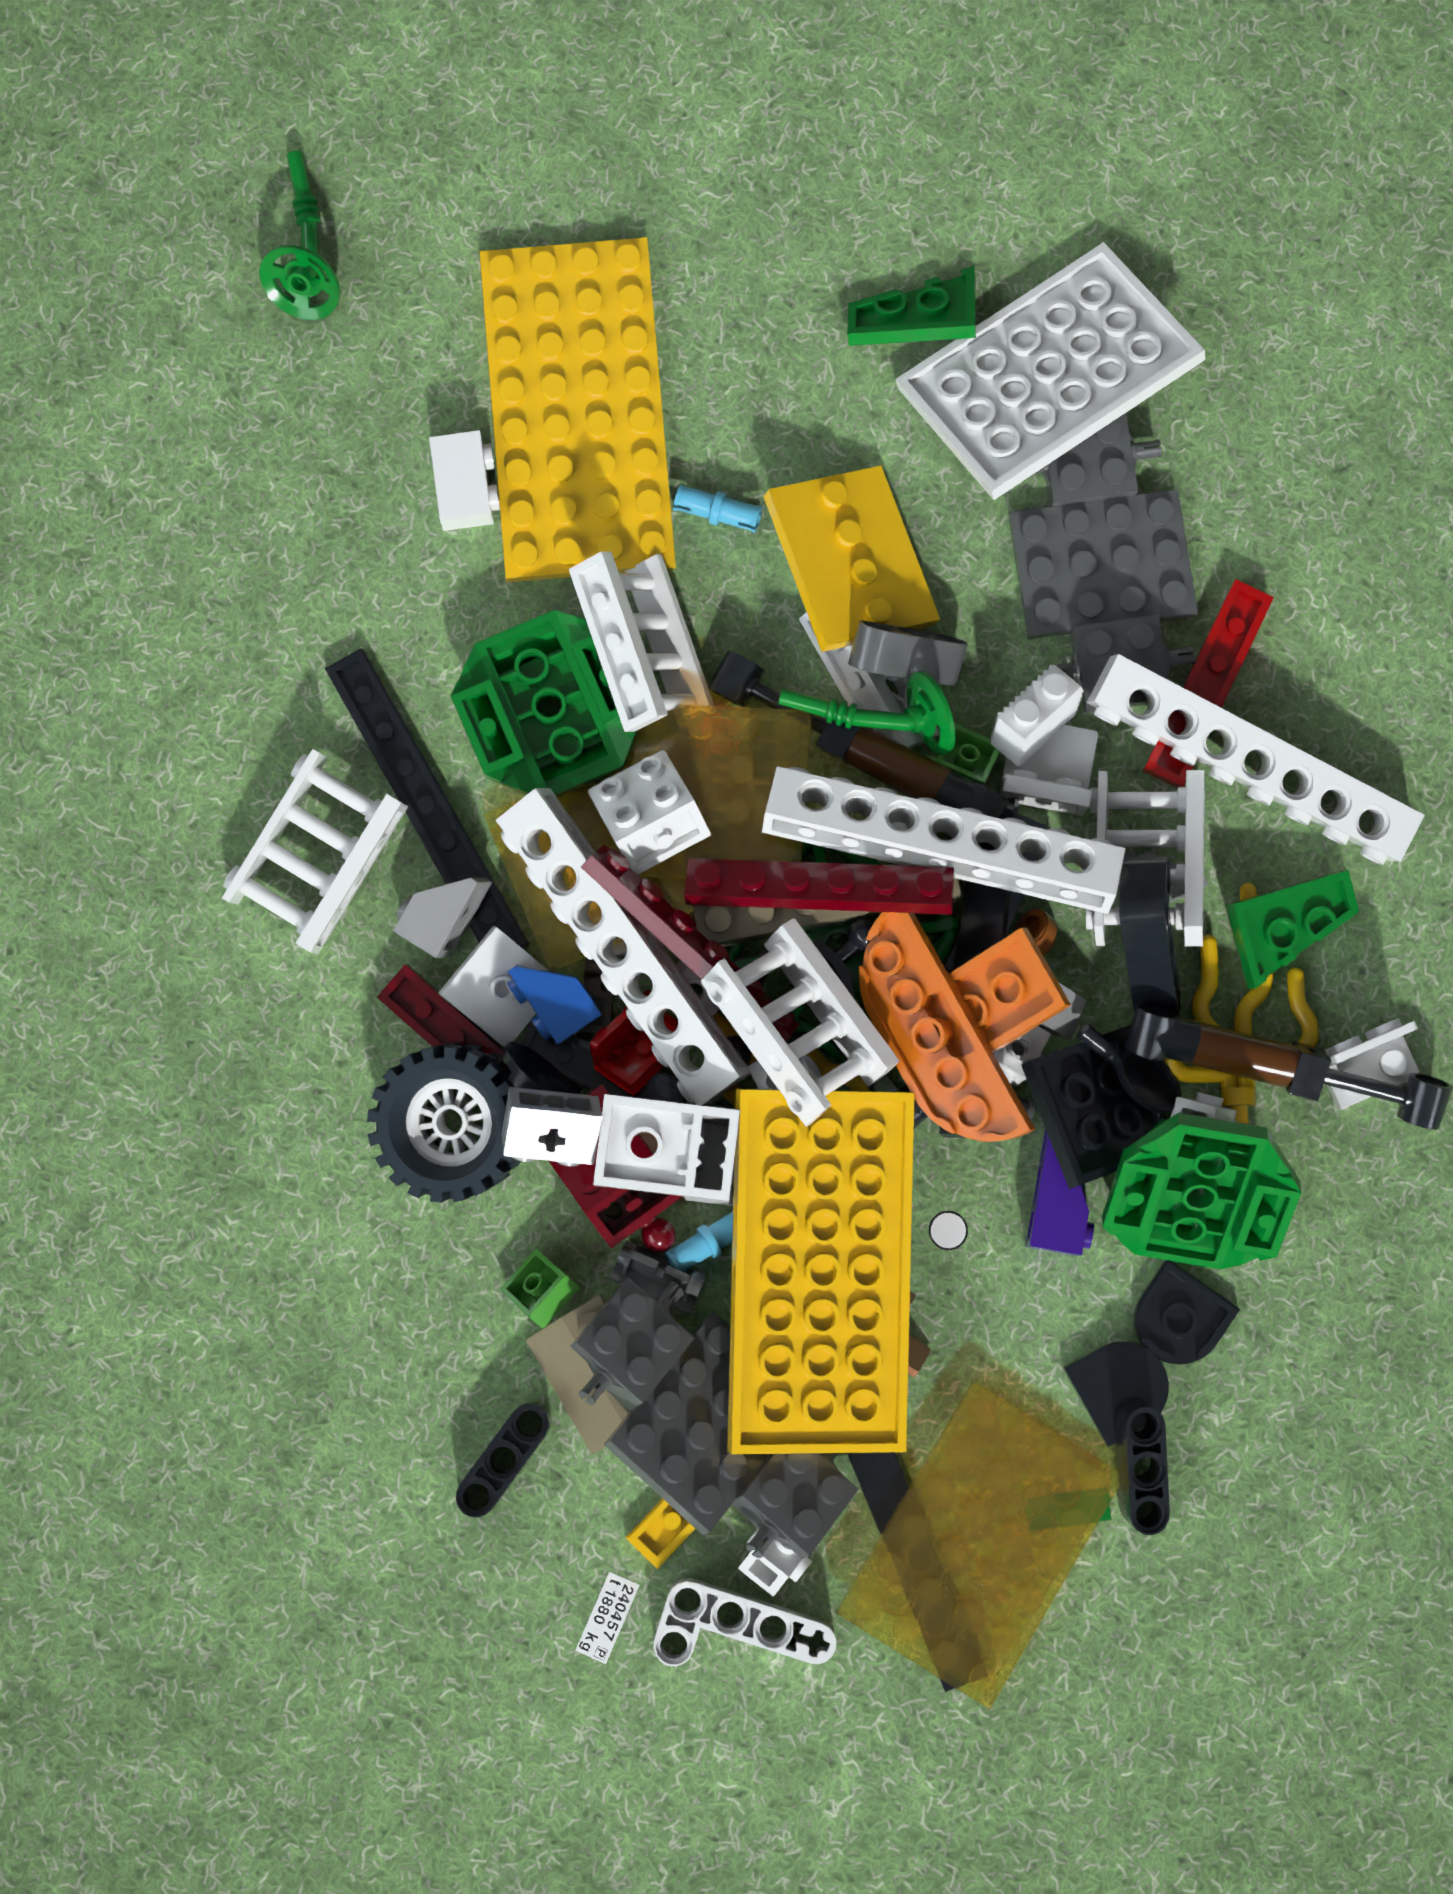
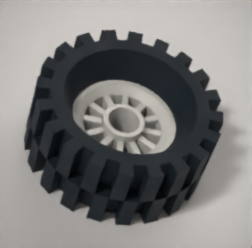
[367,1043,521,1203]

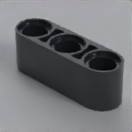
[1115,1398,1170,1535]
[456,1403,552,1517]

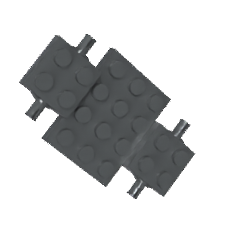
[1008,413,1198,713]
[570,1278,859,1559]

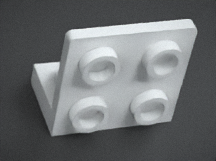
[999,725,1098,816]
[588,750,711,874]
[1325,1018,1420,1111]

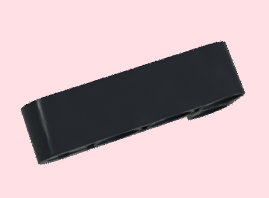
[1119,857,1181,1017]

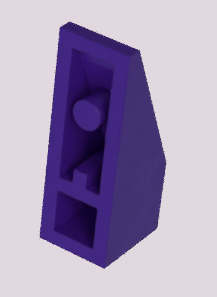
[1025,1129,1094,1256]

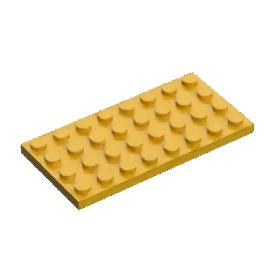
[479,237,676,582]
[727,1089,915,1454]

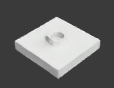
[438,926,549,1047]

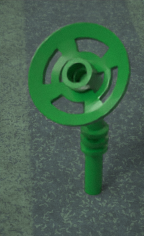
[259,150,341,320]
[778,671,955,755]

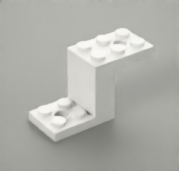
[593,1094,740,1206]

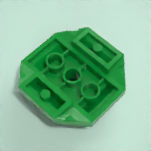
[450,610,638,797]
[1102,1113,1302,1269]

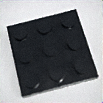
[1021,1025,1167,1189]

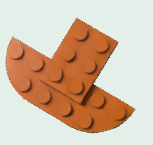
[859,912,1071,1142]

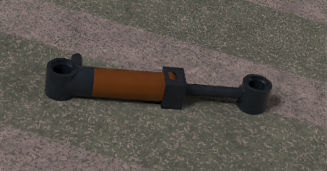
[708,650,1010,819]
[1125,1004,1453,1130]

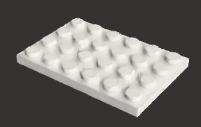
[896,242,1205,500]

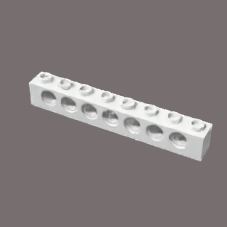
[1086,654,1425,865]
[762,766,1125,914]
[496,788,751,1106]

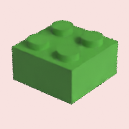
[935,723,1000,785]
[500,1248,580,1329]

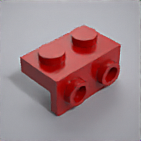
[589,989,678,1095]

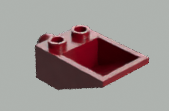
[548,1083,683,1253]

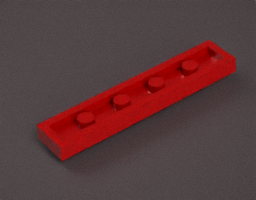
[1142,579,1274,788]

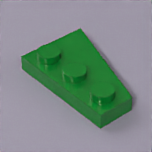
[847,265,976,346]
[1226,870,1359,989]

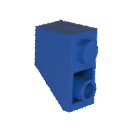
[507,965,602,1045]

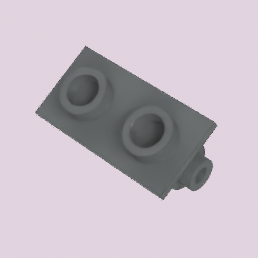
[609,1240,706,1315]

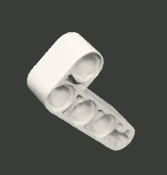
[653,1578,836,1667]

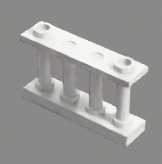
[569,551,717,732]
[222,749,408,954]
[1086,770,1205,946]
[701,918,900,1127]

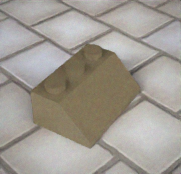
[526,1294,630,1455]

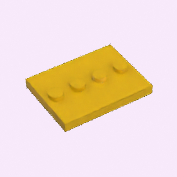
[763,465,940,652]

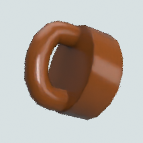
[1013,909,1057,956]

